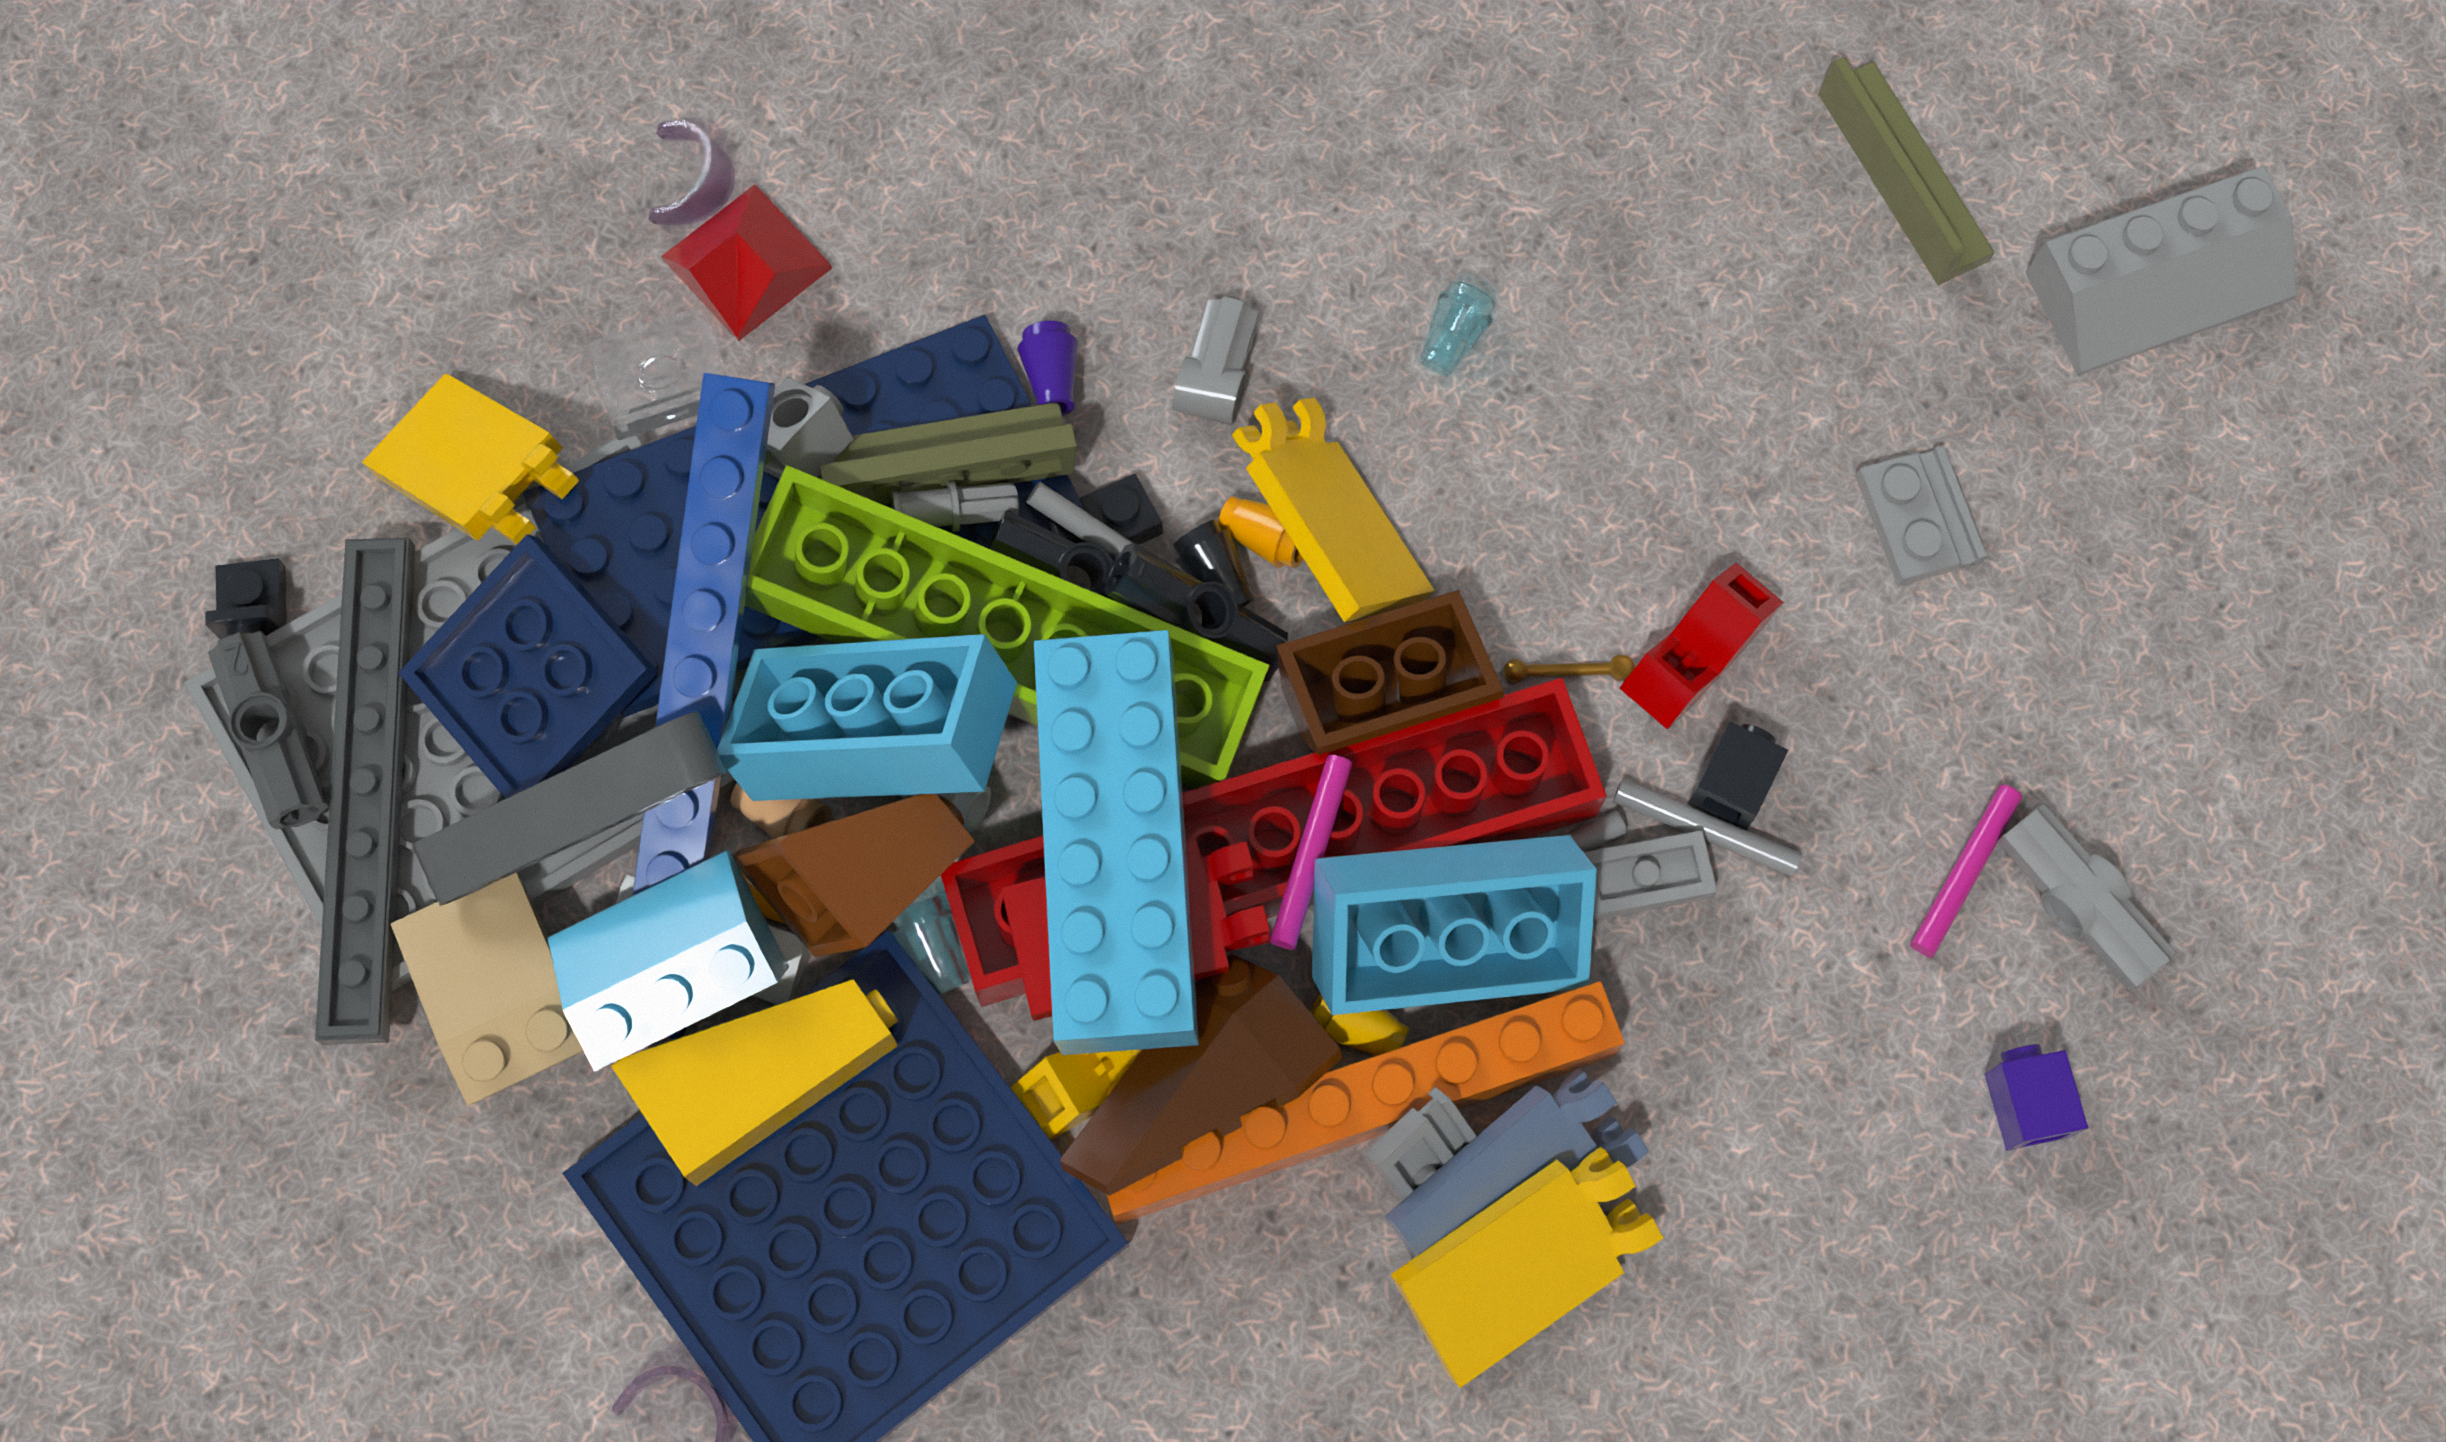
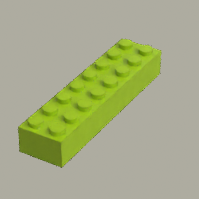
[745,465,1269,790]

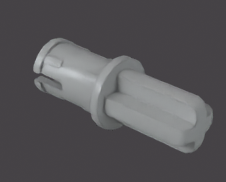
[890,481,1019,532]

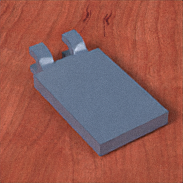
[1385,1068,1649,1258]

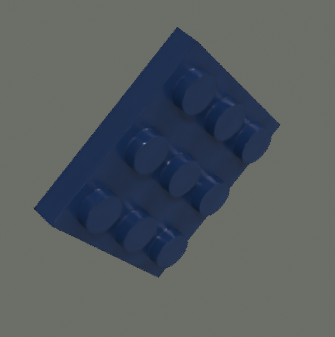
[398,534,659,799]

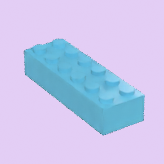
[1034,630,1199,1055]

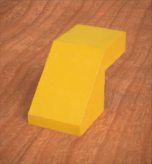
[1010,1049,1142,1141]

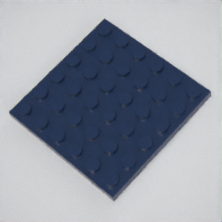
[562,930,1129,1442]

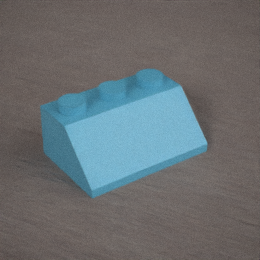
[548,849,789,1071]

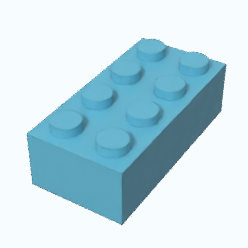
[717,634,1017,801]
[1312,835,1597,1015]

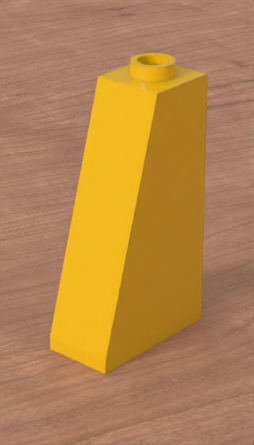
[611,979,898,1186]

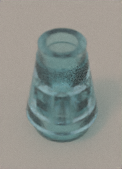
[1418,281,1495,377]
[892,896,970,996]

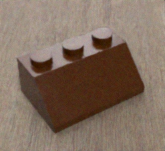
[1276,590,1504,755]

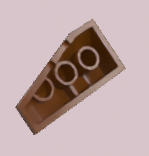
[1060,954,1343,1196]

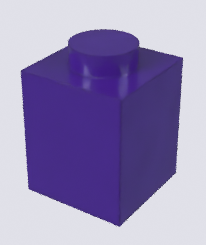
[1984,1044,2088,1151]

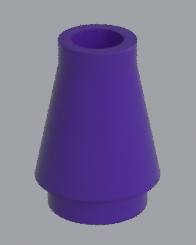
[1017,320,1078,416]

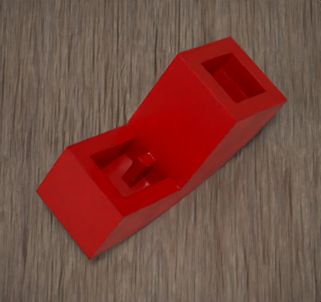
[1619,562,1784,729]

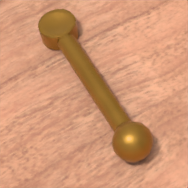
[1503,655,1635,683]

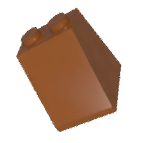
[733,794,975,957]

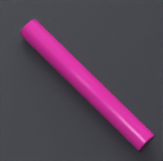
[1270,755,1352,950]
[1910,785,2023,958]

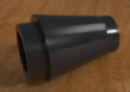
[1173,519,1256,607]

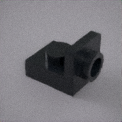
[205,558,287,640]

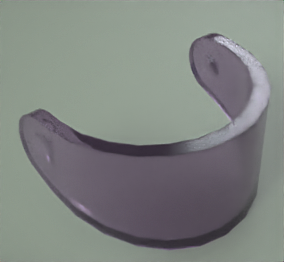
[649,120,735,225]
[611,1366,732,1442]

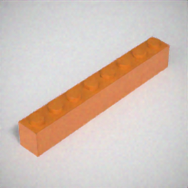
[1106,981,1625,1225]

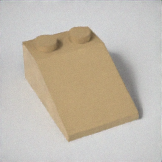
[391,872,584,1106]

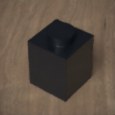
[1687,721,1788,830]

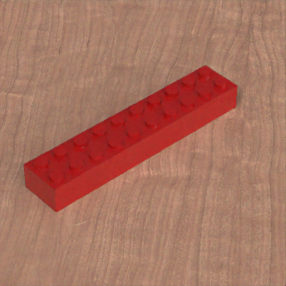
[941,677,1607,1007]

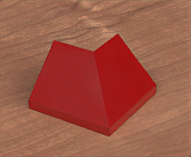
[661,184,832,341]

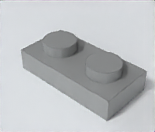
[1584,830,1718,920]

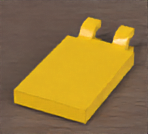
[362,373,579,545]
[1232,397,1435,622]
[1390,1146,1664,1388]

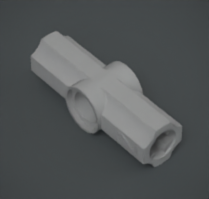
[1997,803,2177,991]

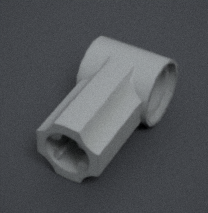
[1172,296,1259,425]

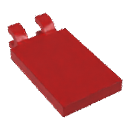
[1001,839,1270,1021]

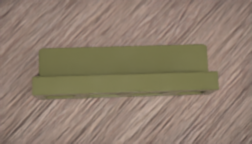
[1818,57,1995,285]
[819,403,1077,505]

